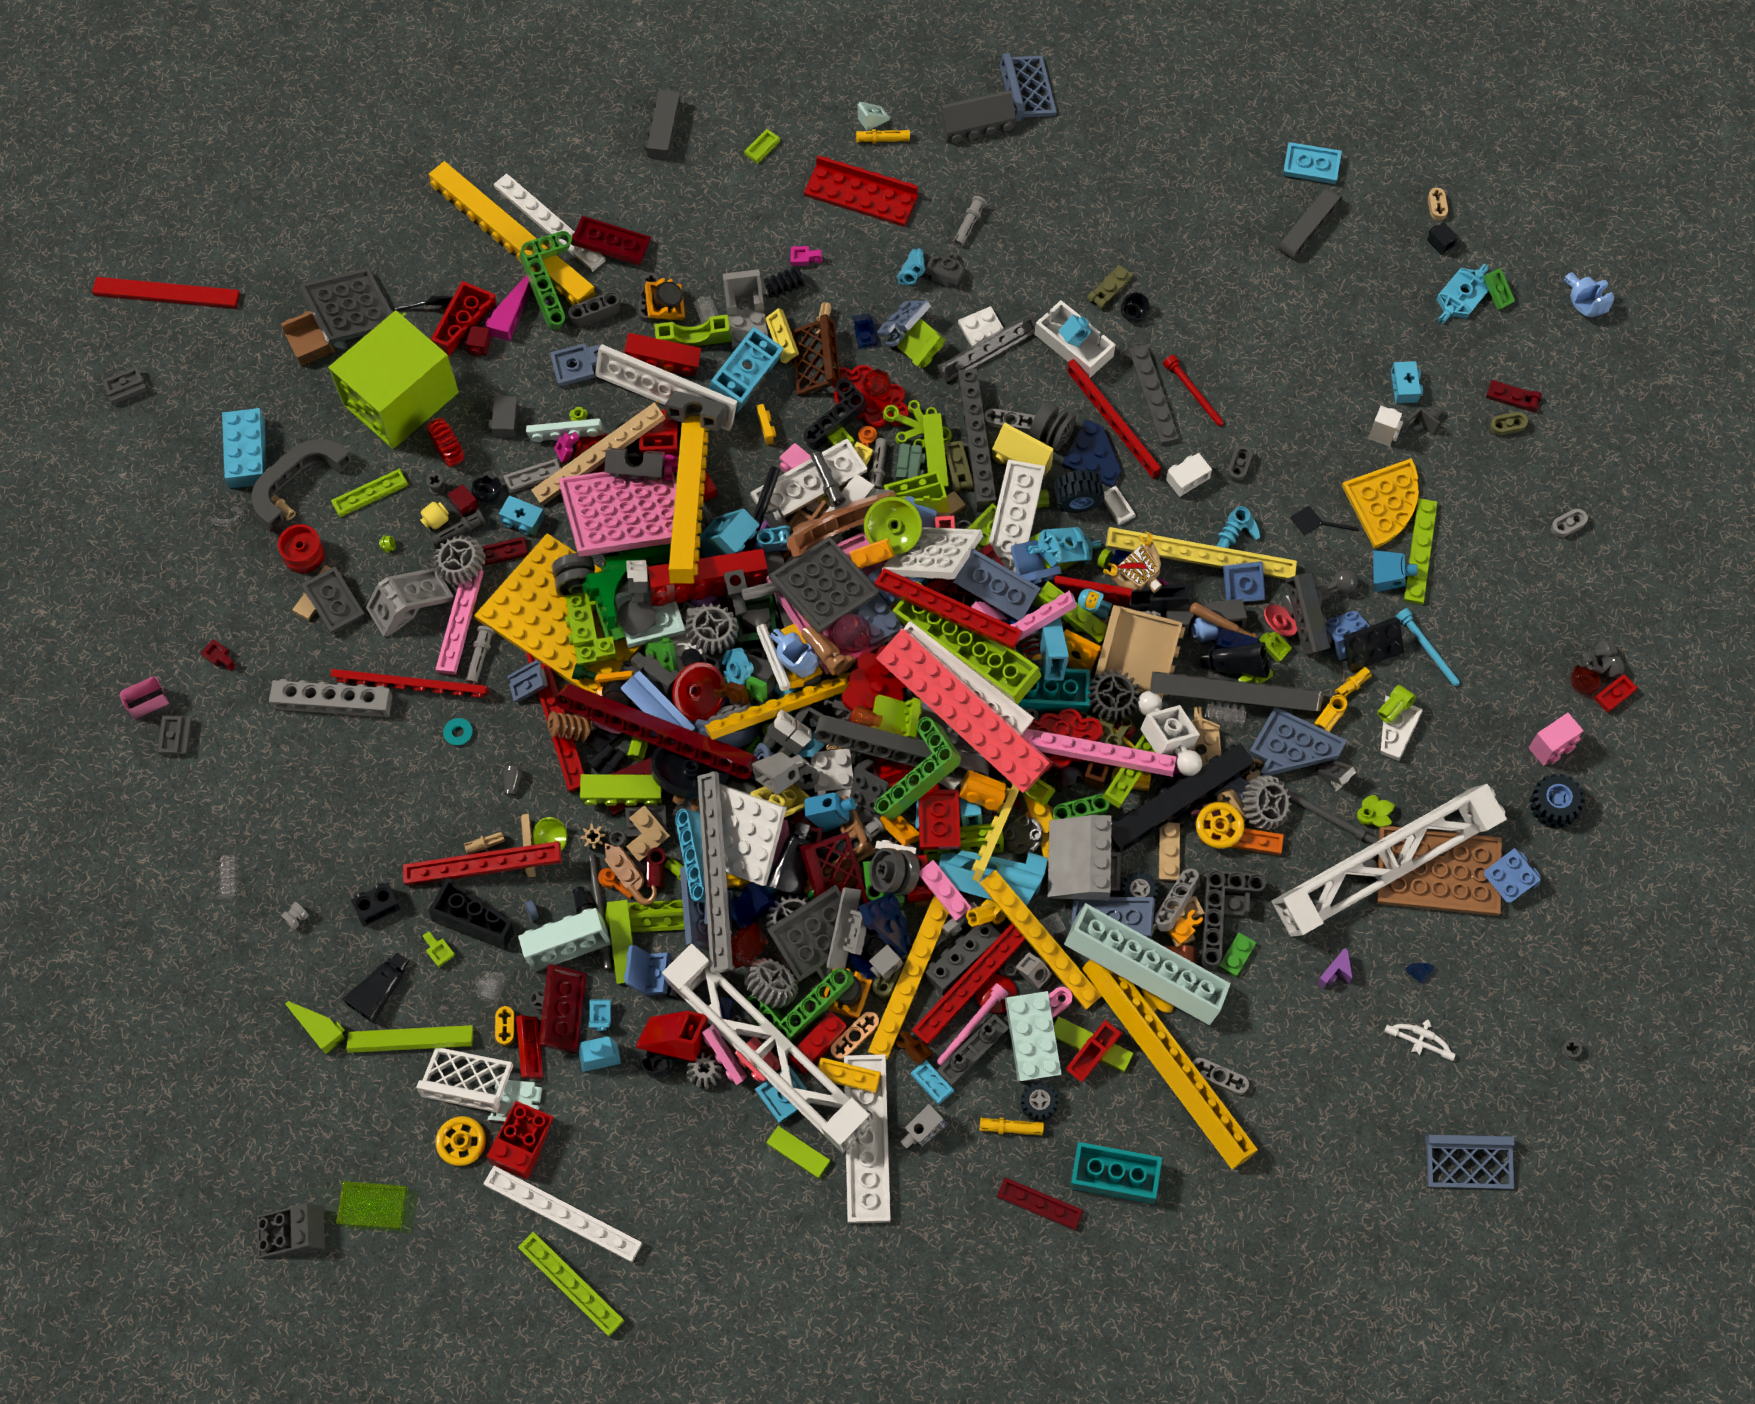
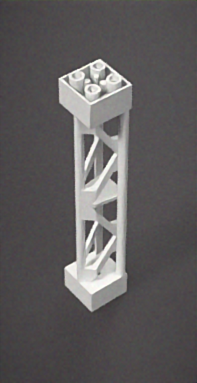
[1271,784,1507,937]
[662,943,872,1153]

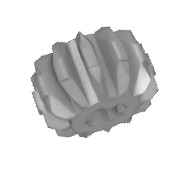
[687,1053,723,1089]

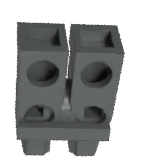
[631,652,679,702]

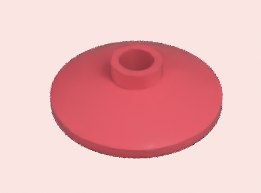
[1264,604,1297,637]

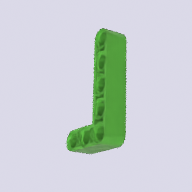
[519,231,572,330]
[874,717,961,820]
[1052,794,1110,820]
[747,968,854,1043]

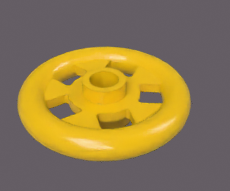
[1196,802,1244,849]
[436,1116,486,1166]

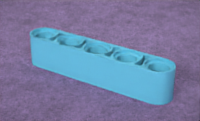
[675,809,706,903]

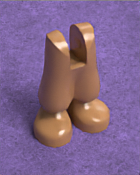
[802,627,856,675]

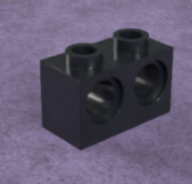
[351,883,401,927]

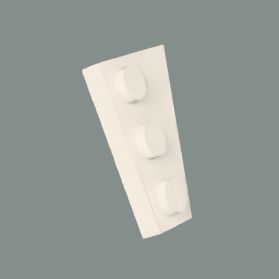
[1381,695,1423,761]

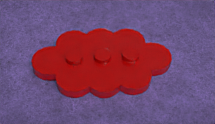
[831,365,909,428]
[841,645,906,727]
[1027,708,1103,774]

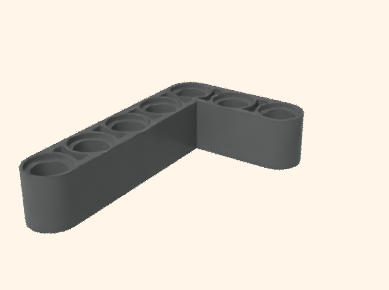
[1201,870,1266,971]

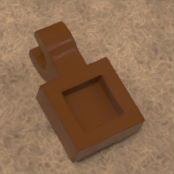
[714,681,750,706]
[895,1031,933,1065]

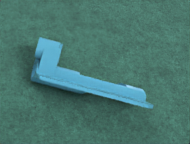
[939,850,1048,906]

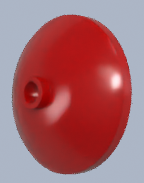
[672,662,725,721]

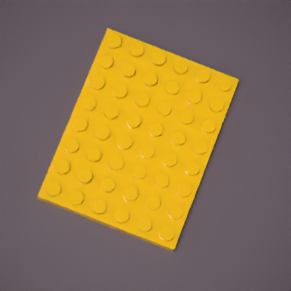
[474,533,644,694]

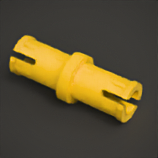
[1335,667,1372,698]

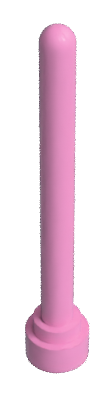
[937,983,1009,1066]

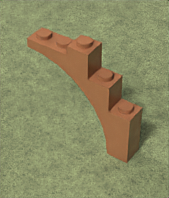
[787,490,896,557]

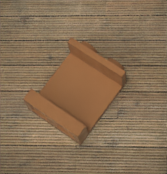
[281,311,335,366]

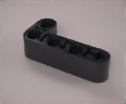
[803,378,867,449]

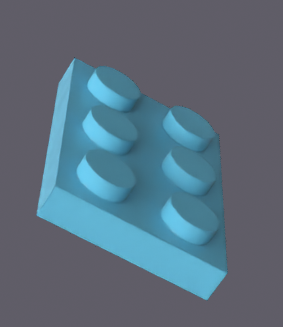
[1283,142,1342,184]

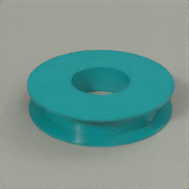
[443,718,473,745]

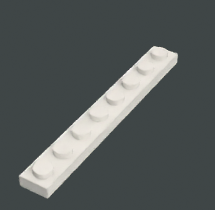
[494,173,605,272]
[483,1166,642,1263]

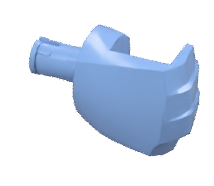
[1564,272,1614,317]
[770,629,820,678]

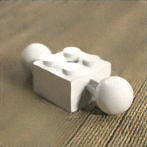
[1137,691,1202,776]

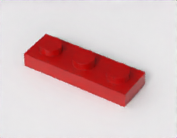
[516,1015,543,1079]

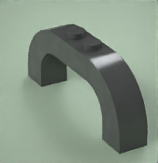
[252,439,352,533]

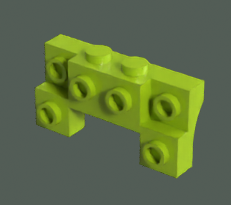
[565,592,617,668]

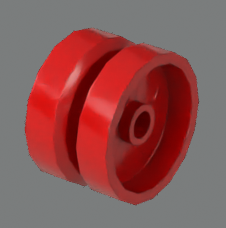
[277,524,325,574]

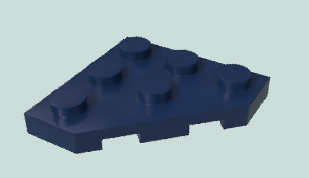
[1062,419,1121,488]
[858,893,914,956]

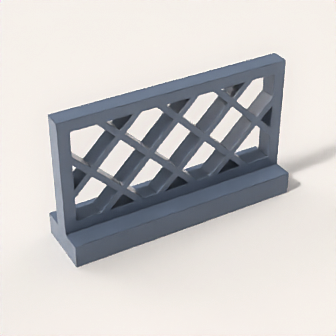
[1000,53,1057,121]
[1425,1135,1514,1189]

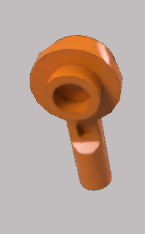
[858,426,877,447]
[598,868,632,899]

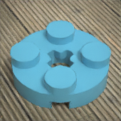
[722,647,754,686]

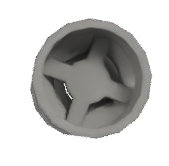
[281,901,310,930]

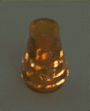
[851,706,882,727]

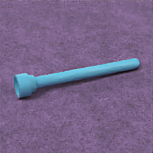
[1395,608,1460,686]

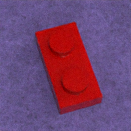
[1594,674,1638,713]

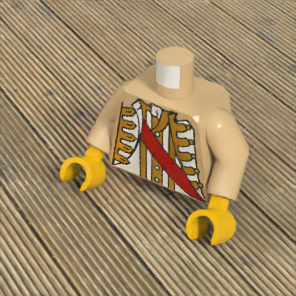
[1103,531,1162,593]

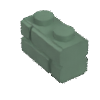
[896,444,926,482]

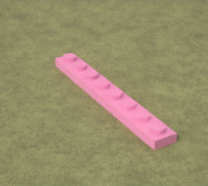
[1022,729,1177,777]

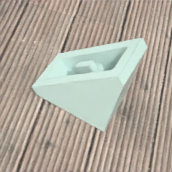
[858,102,890,131]

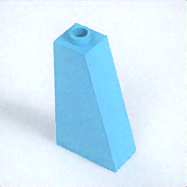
[1038,617,1069,680]

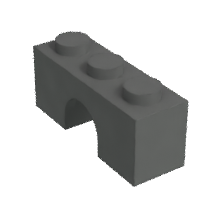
[665,390,727,432]
[605,447,665,480]

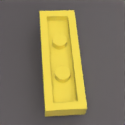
[765,308,799,364]

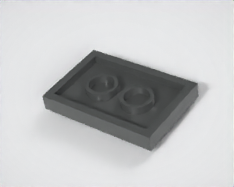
[301,566,365,634]

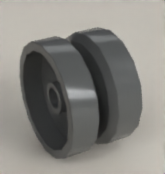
[551,553,595,597]
[870,848,920,895]

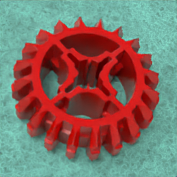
[426,417,464,467]

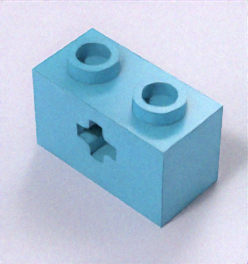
[1391,361,1423,404]
[499,495,545,536]

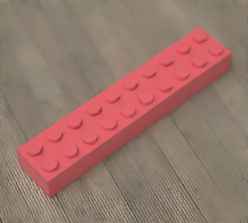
[876,628,1053,793]

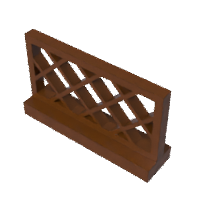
[791,314,841,396]

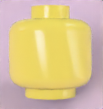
[421,502,449,530]

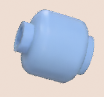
[1191,617,1222,642]

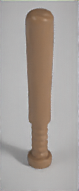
[1190,603,1258,644]

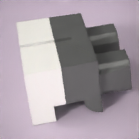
[626,560,648,603]
[763,709,812,757]

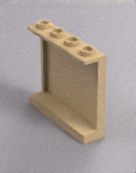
[1094,605,1185,699]

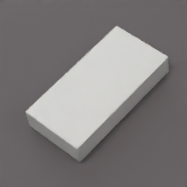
[1103,486,1136,525]

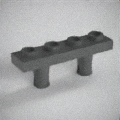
[936,1014,1009,1087]

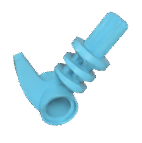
[1217,506,1260,548]

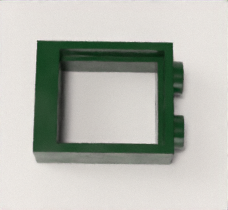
[735,595,778,650]

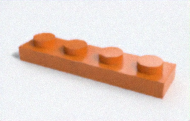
[1200,822,1284,856]

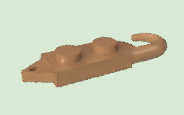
[839,795,867,855]
[604,843,657,906]

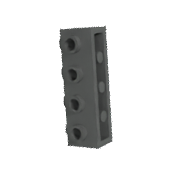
[925,922,1001,995]

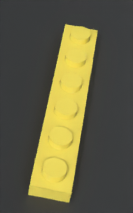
[972,784,1019,882]

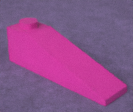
[486,275,532,341]

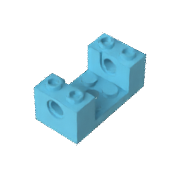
[708,326,784,413]

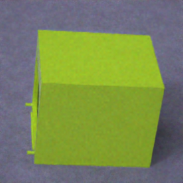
[328,310,459,449]

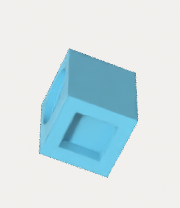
[1058,314,1092,347]

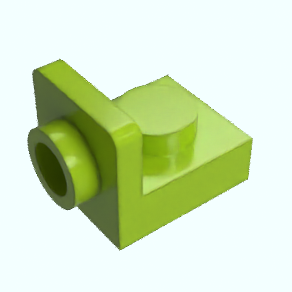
[1259,632,1292,662]

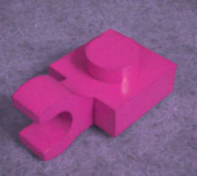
[790,246,822,266]
[554,432,579,463]
[664,454,678,480]

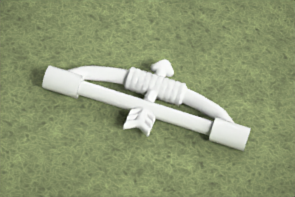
[1384,1020,1456,1061]

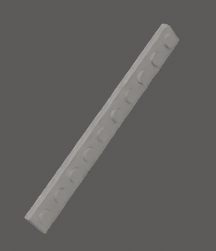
[697,771,733,974]

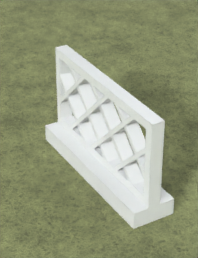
[416,1048,514,1113]

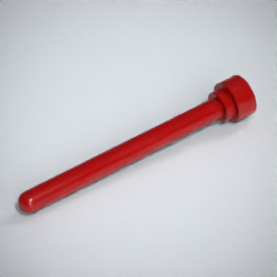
[1163,354,1223,426]

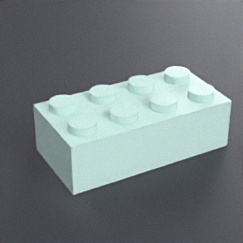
[518,908,612,972]
[1005,991,1061,1081]

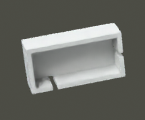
[1035,300,1116,378]

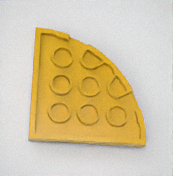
[1342,458,1419,549]

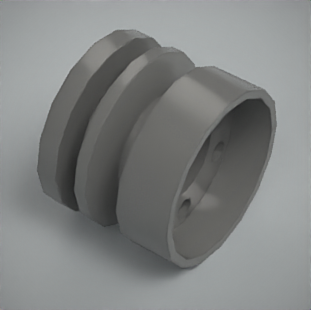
[1029,401,1076,451]

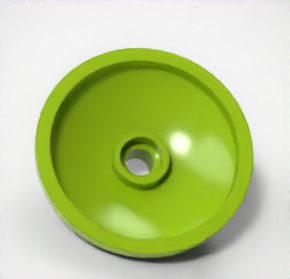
[864,496,922,555]

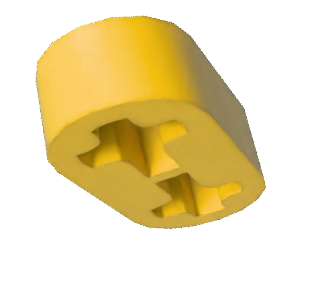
[495,1006,515,1047]

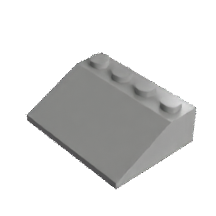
[1048,815,1111,901]

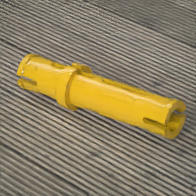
[856,129,910,144]
[979,1117,1044,1136]

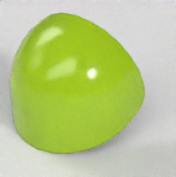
[532,817,568,851]

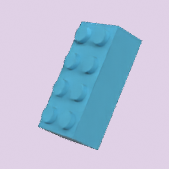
[222,408,267,488]
[697,509,760,558]

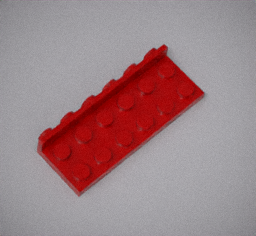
[804,156,918,227]

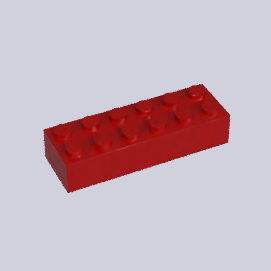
[647,549,768,606]

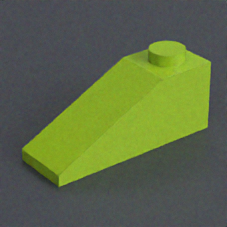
[285,1001,345,1054]

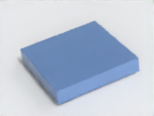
[1223,561,1265,602]

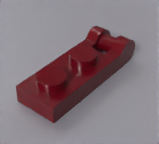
[1486,380,1542,413]

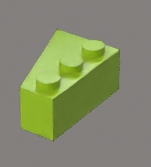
[884,470,950,513]

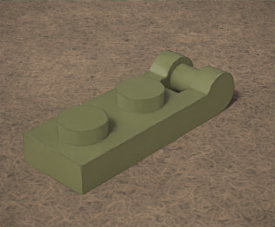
[1087,265,1133,310]
[944,440,973,492]

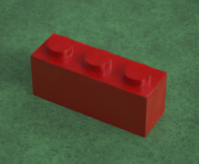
[788,1011,847,1076]

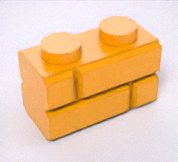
[849,538,895,569]
[959,770,1006,811]

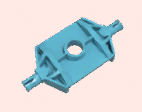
[1436,264,1489,324]
[1028,527,1102,567]

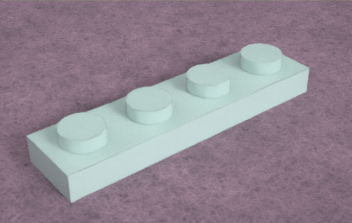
[526,419,604,442]

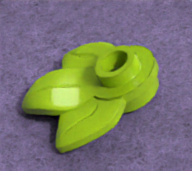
[1357,795,1395,827]

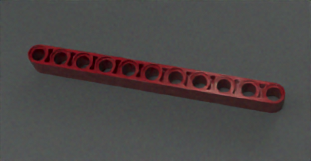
[555,684,758,779]

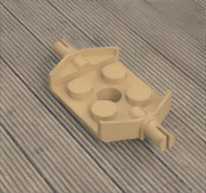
[1191,707,1221,767]

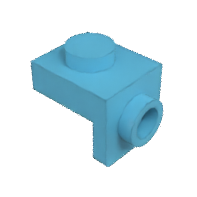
[589,999,611,1031]

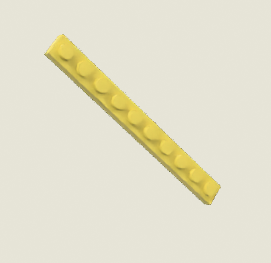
[1106,527,1297,580]

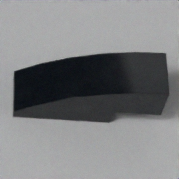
[1131,584,1190,613]

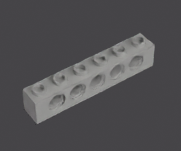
[269,679,392,717]

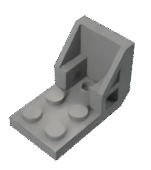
[723,269,768,350]
[366,568,454,637]

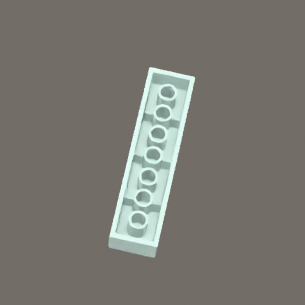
[1064,903,1231,1025]

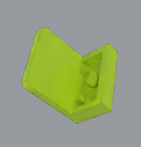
[897,318,946,369]
[871,695,922,739]

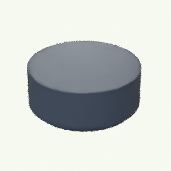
[524,900,539,922]

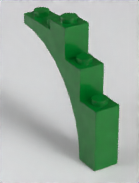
[583,544,671,630]

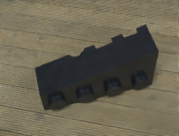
[429,877,514,950]

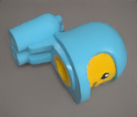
[1078,589,1112,620]

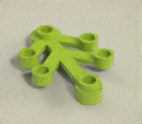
[883,400,952,450]

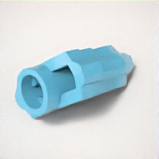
[897,248,925,286]

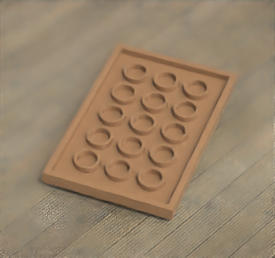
[1376,826,1502,916]

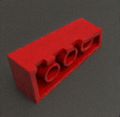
[430,281,496,357]
[623,332,701,376]

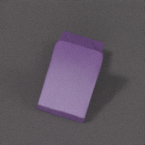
[1317,948,1352,989]

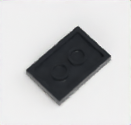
[1343,617,1404,672]

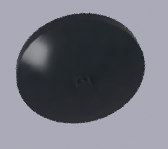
[650,747,730,799]

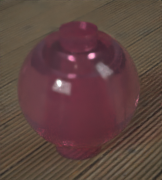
[832,614,872,653]

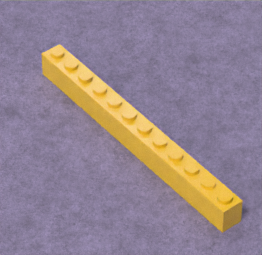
[429,161,596,306]
[669,416,709,583]
[1082,959,1258,1170]

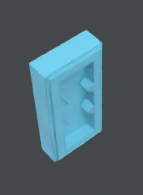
[910,1060,954,1105]

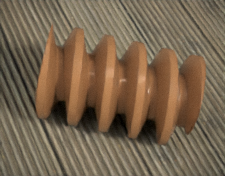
[547,711,592,742]

